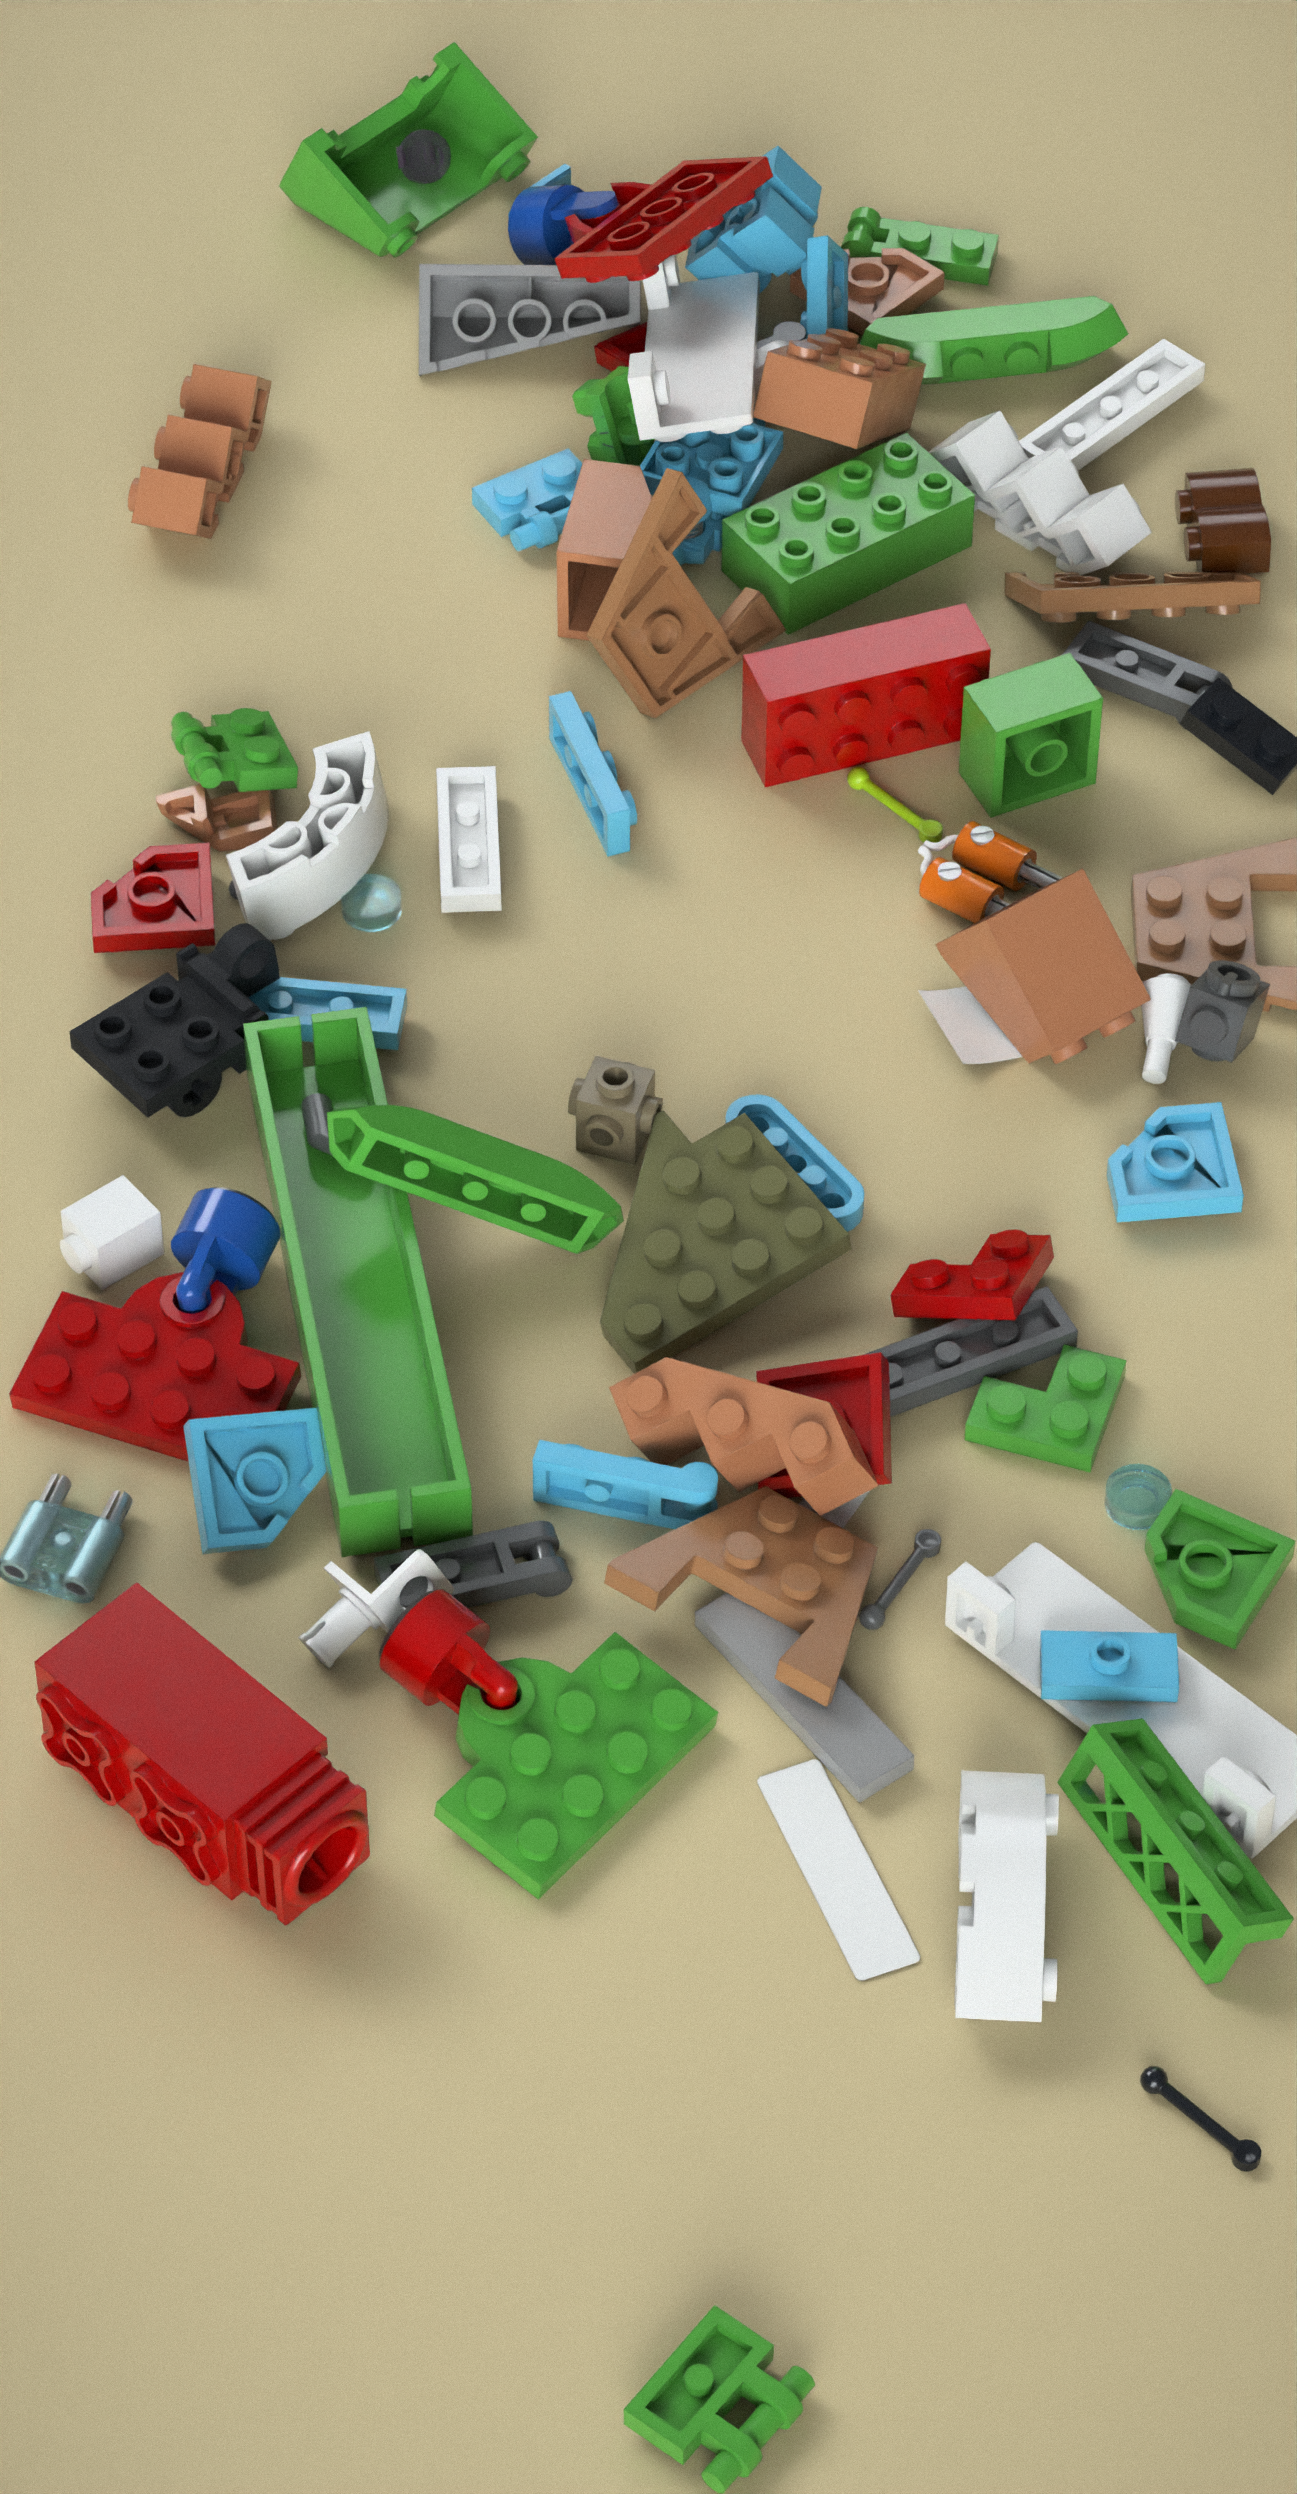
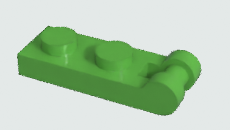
[841,207,999,286]

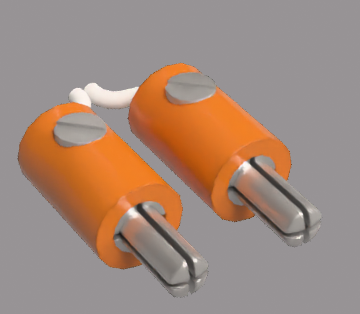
[918,821,1063,923]

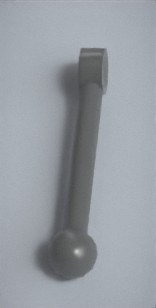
[859,1529,941,1630]

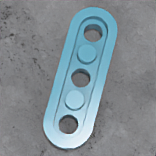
[725,1094,864,1232]

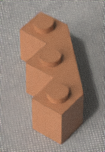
[128,364,272,539]
[609,1357,879,1516]

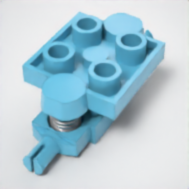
[640,411,783,566]

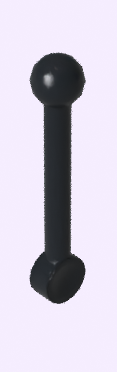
[1140,2066,1262,2172]

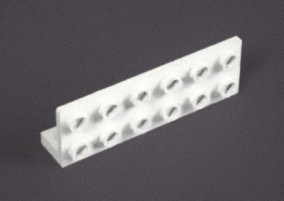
[628,255,760,442]
[945,1542,1297,1859]

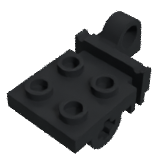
[69,923,280,1118]

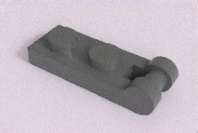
[1062,621,1232,730]
[374,1520,573,1608]

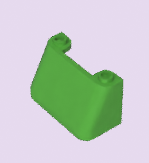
[279,42,538,258]

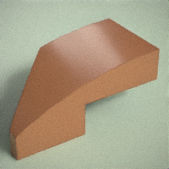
[156,784,278,851]

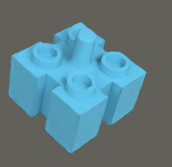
[685,146,822,294]

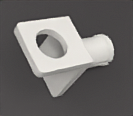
[299,1549,454,1669]

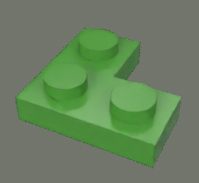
[964,1344,1127,1472]

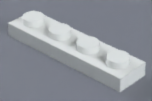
[1019,339,1205,471]

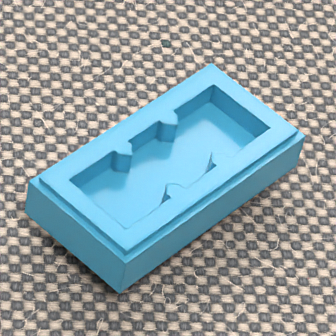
[1040,1630,1179,1702]

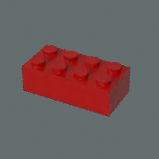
[741,603,991,787]

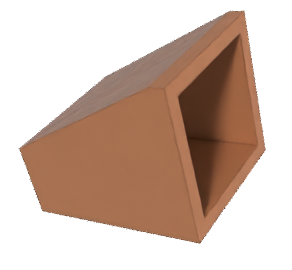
[557,459,652,641]
[935,868,1151,1064]

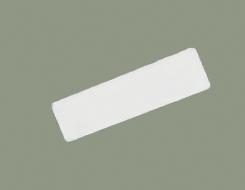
[757,1759,920,1981]

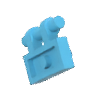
[472,448,582,551]

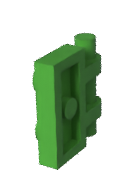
[171,708,298,792]
[624,2305,815,2494]

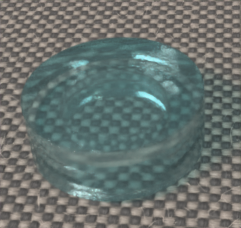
[341,874,402,932]
[1104,1464,1172,1530]

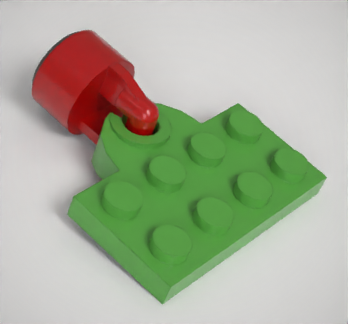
[379,1589,718,1900]

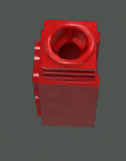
[34,1582,370,1926]

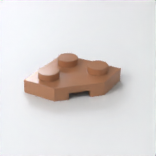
[790,248,945,336]

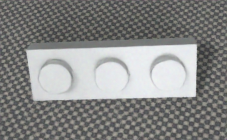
[436,766,502,913]

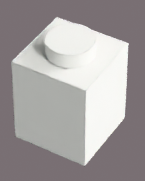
[60,1175,164,1290]

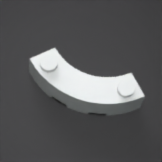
[226,731,388,940]
[954,1770,1059,2022]

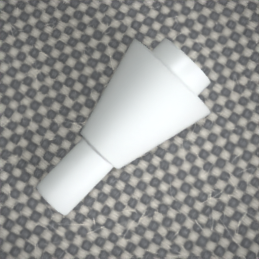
[1141,973,1191,1084]

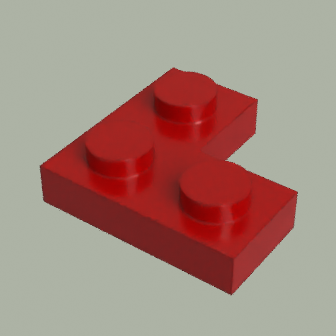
[890,1229,1054,1320]

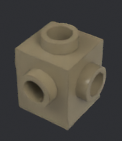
[568,1056,663,1165]

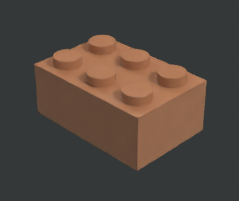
[753,328,926,449]

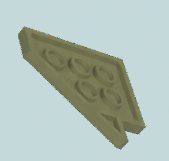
[600,1110,852,1374]

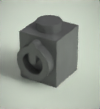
[1175,960,1270,1063]

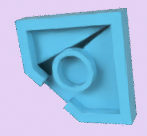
[1106,1102,1244,1223]
[183,1408,327,1554]

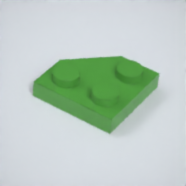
[1144,1489,1296,1650]

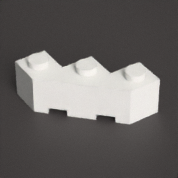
[929,410,1152,576]

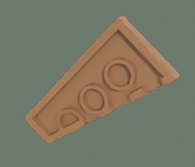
[1005,572,1261,622]

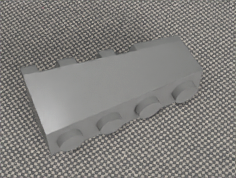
[419,264,641,376]

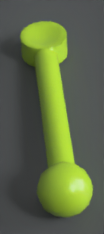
[847,767,943,843]

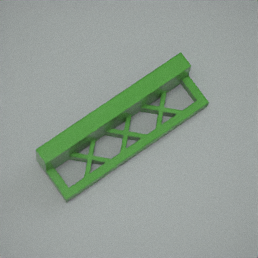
[1057,1718,1294,1985]

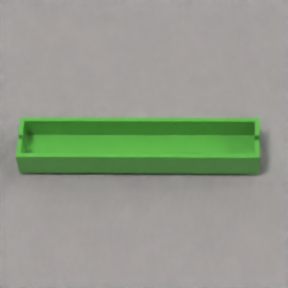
[243,1007,473,1557]

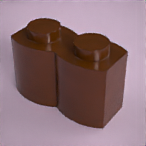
[1175,468,1271,574]

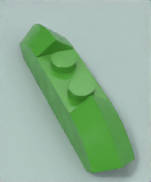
[860,296,1129,384]
[327,1105,624,1254]

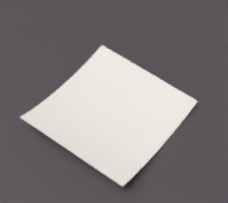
[918,987,1023,1064]

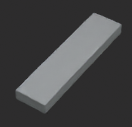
[695,1593,914,1803]

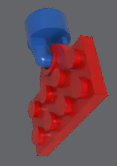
[508,156,773,283]
[9,1187,302,1462]

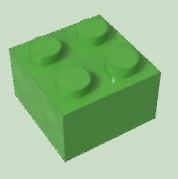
[959,653,1103,818]

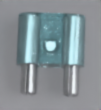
[0,1474,133,1604]

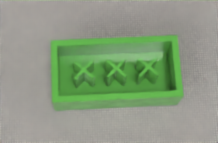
[721,432,975,635]

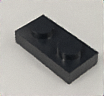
[1180,678,1297,795]

